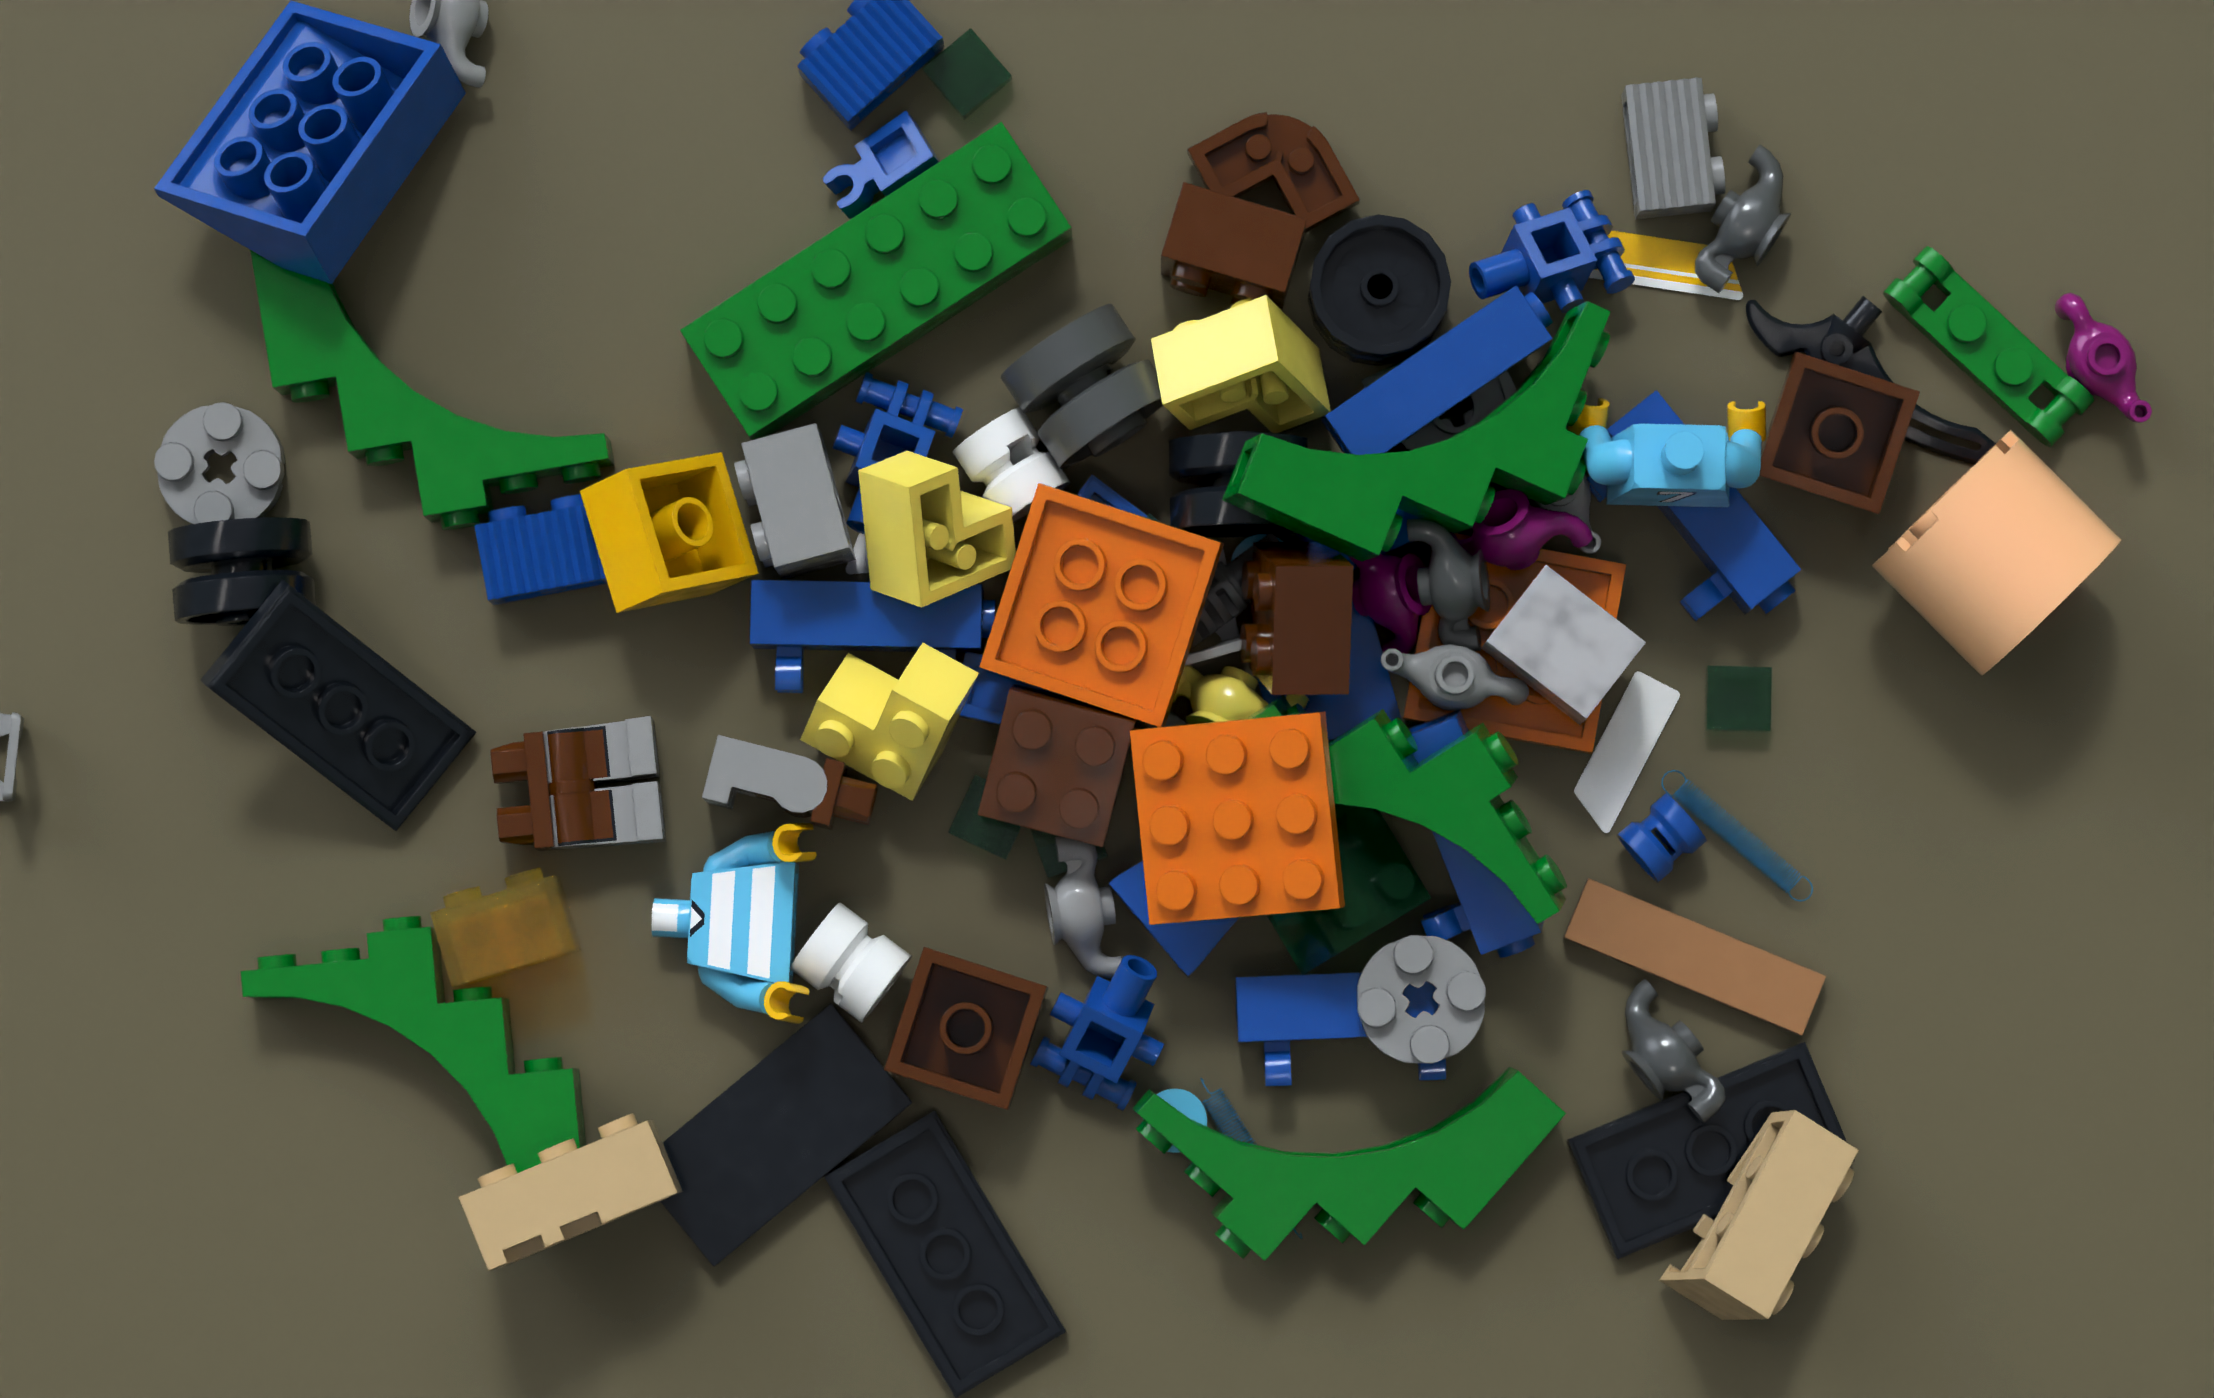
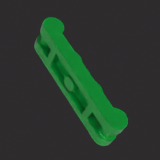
[1883,246,2095,448]

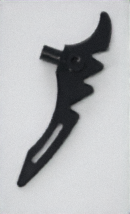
[1746,296,1996,464]

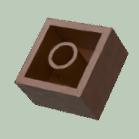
[1161,182,1307,310]
[1759,352,1920,514]
[1240,542,1353,695]
[978,684,1137,847]
[884,947,1048,1110]

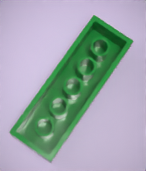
[680,121,1073,440]

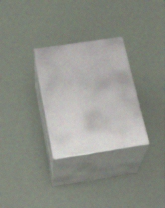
[1481,565,1646,725]

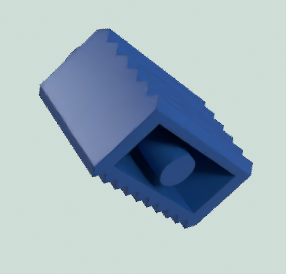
[797,0,945,131]
[474,494,608,605]

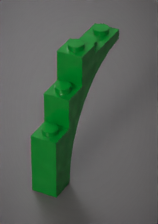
[251,251,615,531]
[1222,301,1611,562]
[1246,695,1567,924]
[241,916,586,1173]
[1132,1067,1566,1261]

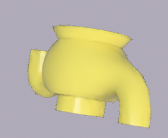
[1173,665,1309,724]

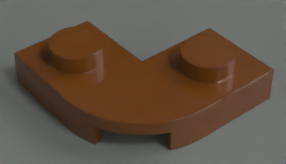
[1187,112,1360,233]

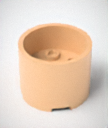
[1872,430,2121,676]

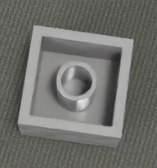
[734,423,856,580]

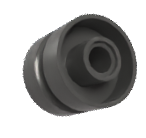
[1000,304,1163,469]

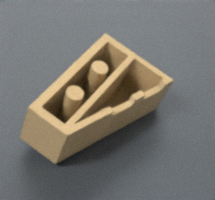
[1659,1110,1859,1320]
[459,1113,683,1271]

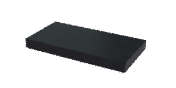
[201,579,477,831]
[661,1004,913,1266]
[1567,1042,1855,1259]
[825,1111,1066,1398]

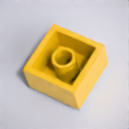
[580,452,759,613]

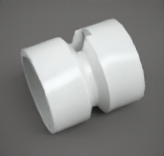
[953,407,1070,522]
[790,902,912,1023]

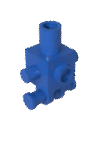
[1469,190,1635,313]
[832,372,963,535]
[1030,955,1164,1111]

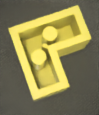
[1151,295,1331,433]
[858,451,1016,608]
[800,642,979,801]

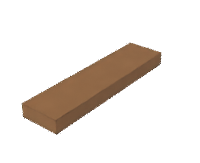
[1563,878,1826,1036]

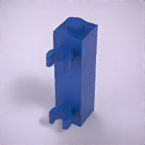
[1321,285,1553,455]
[1586,390,1801,622]
[750,580,996,693]
[1409,709,1544,958]
[1235,973,1446,1087]

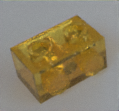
[430,868,582,988]

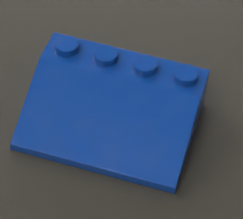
[154,0,466,284]

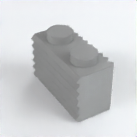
[1621,77,1725,219]

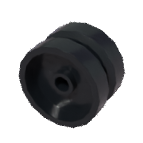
[1308,214,1451,366]
[1169,431,1308,538]
[168,517,317,626]

